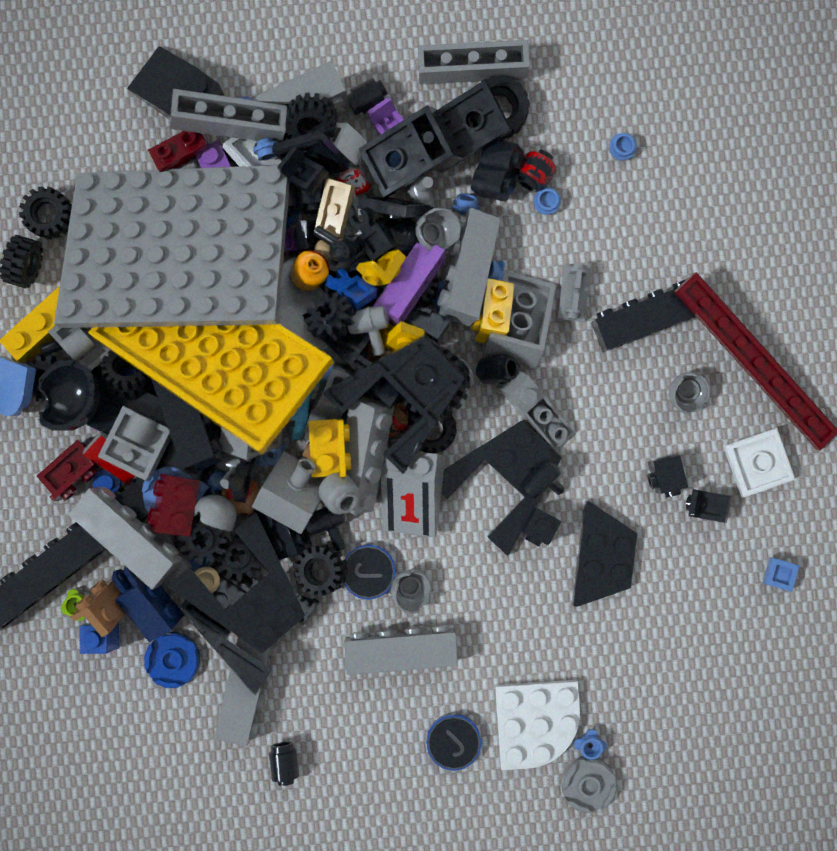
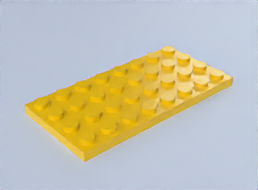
[88,324,334,455]

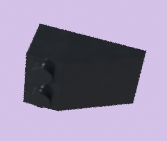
[127,46,224,120]

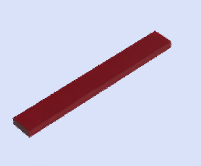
[674,272,837,451]

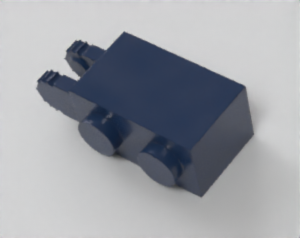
[112,565,184,642]

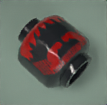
[517,149,557,192]

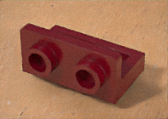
[148,131,208,172]
[37,439,99,501]
[148,473,200,537]

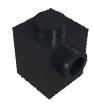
[647,455,688,498]
[522,507,562,547]

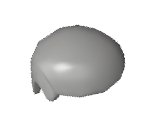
[416,208,461,251]
[668,372,711,415]
[194,495,237,531]
[390,569,432,614]

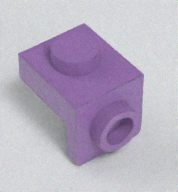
[367,97,404,135]
[195,140,232,168]

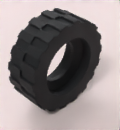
[470,75,530,140]

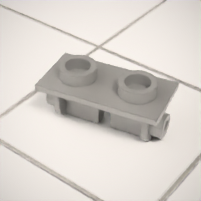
[557,264,591,322]

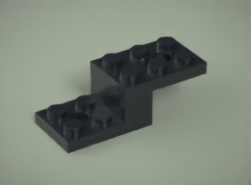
[359,80,512,198]

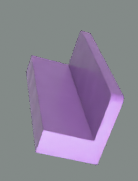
[373,243,445,325]

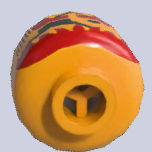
[290,250,330,291]

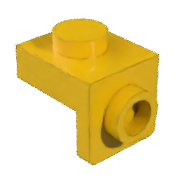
[356,250,406,286]
[382,322,425,351]

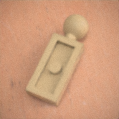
[314,178,356,261]

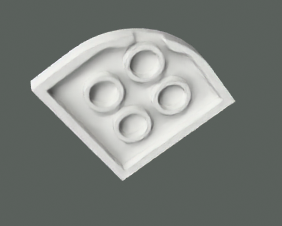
[495,680,580,770]

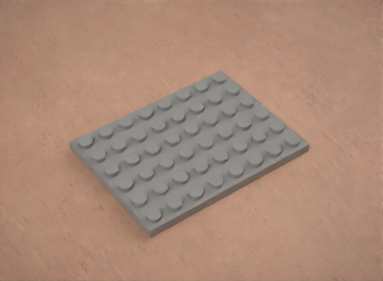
[54,165,290,328]

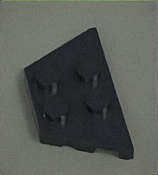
[572,501,638,607]

